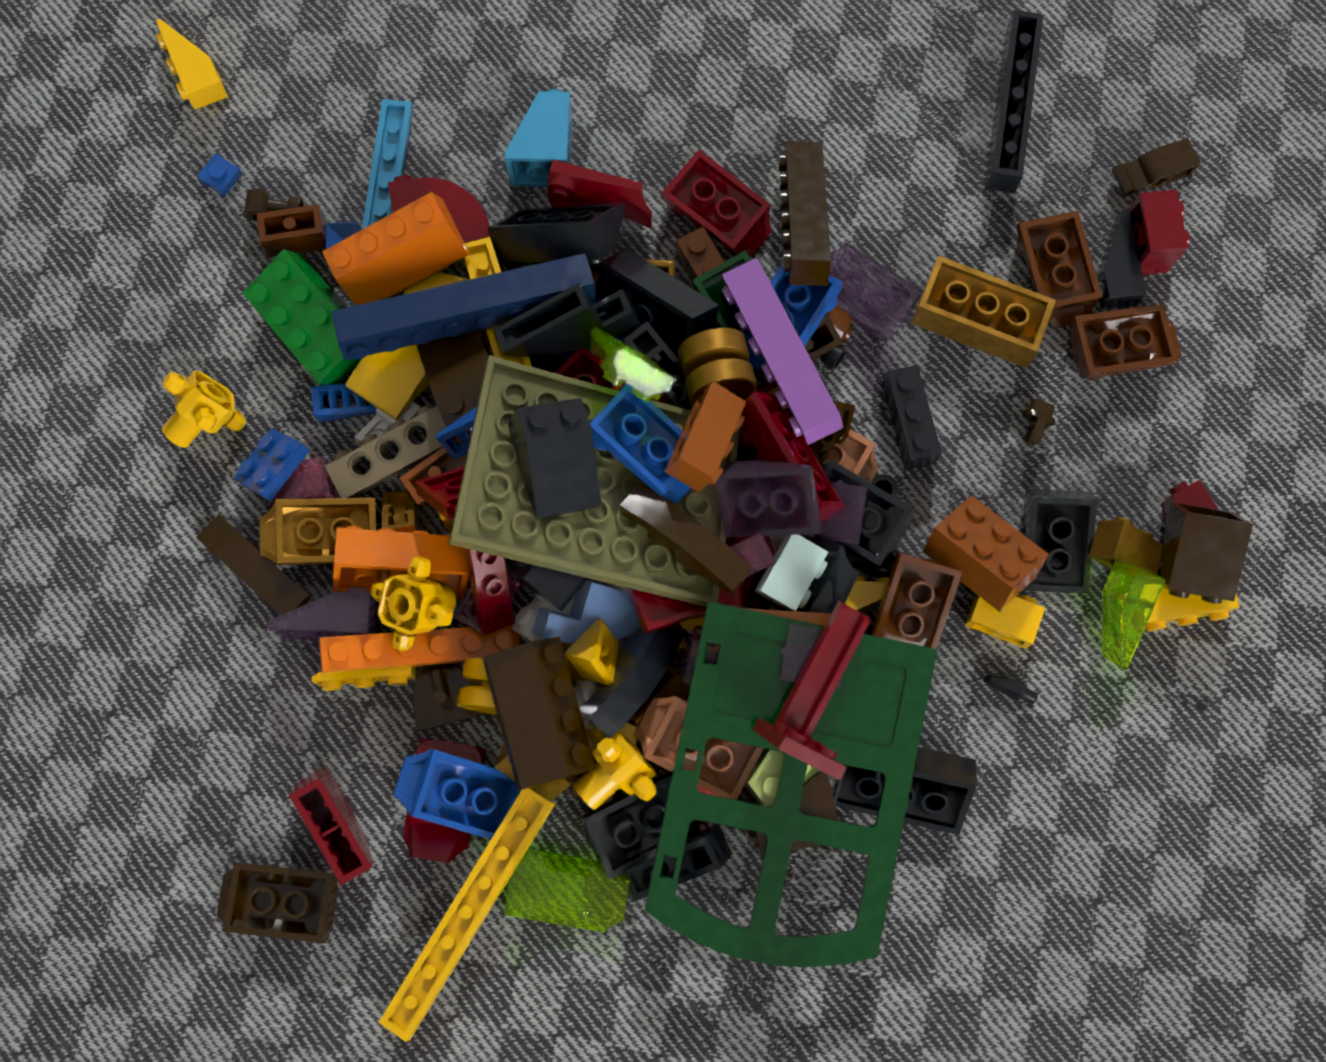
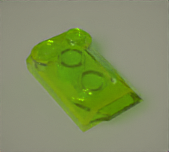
[590,326,676,403]
[504,849,630,932]

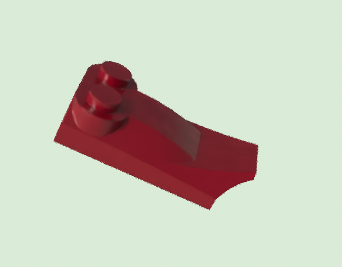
[661,149,772,257]
[547,159,652,229]
[402,738,487,863]

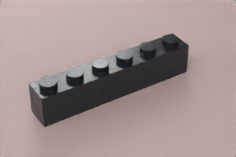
[984,10,1044,193]

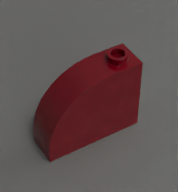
[388,175,490,243]
[289,766,373,885]

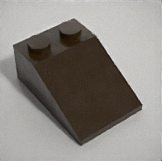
[416,330,491,427]

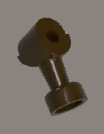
[243,189,304,221]

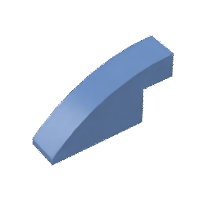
[532,579,641,643]

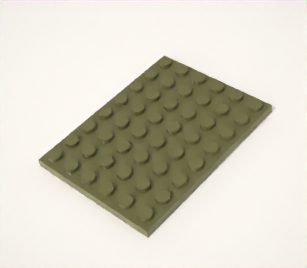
[448,355,740,607]

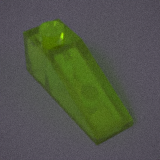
[1102,561,1165,670]

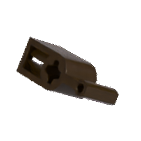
[1111,137,1201,196]

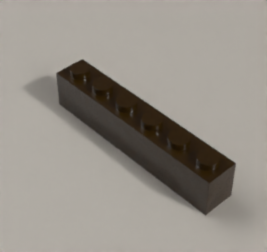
[778,141,831,286]

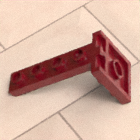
[415,467,515,634]
[752,601,870,780]

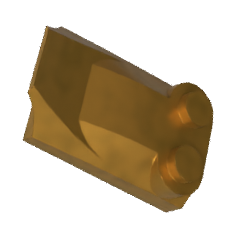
[259,498,376,565]

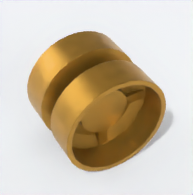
[678,328,757,406]

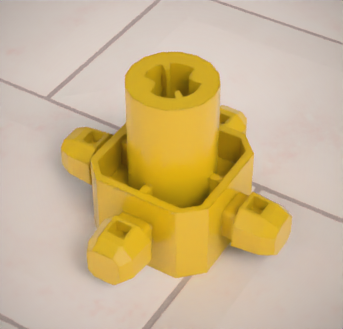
[162,371,246,448]
[370,557,456,651]
[573,727,657,810]

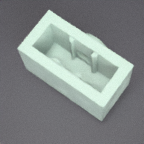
[754,532,828,611]

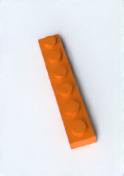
[319,624,520,673]

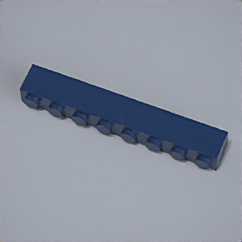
[331,253,597,361]

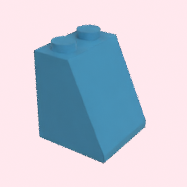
[504,89,573,187]

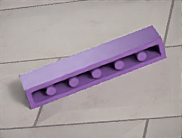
[721,258,844,445]

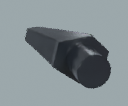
[984,674,1038,705]

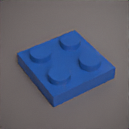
[233,428,310,502]

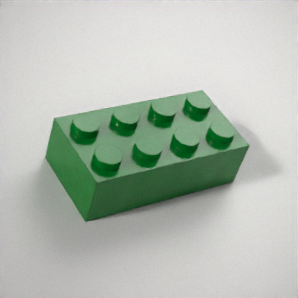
[242,249,361,385]

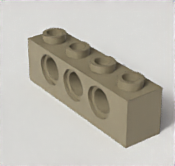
[325,404,458,498]

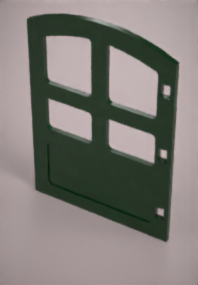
[645,601,937,967]

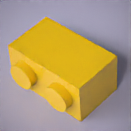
[965,594,1045,649]

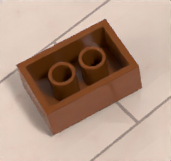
[923,495,1049,612]

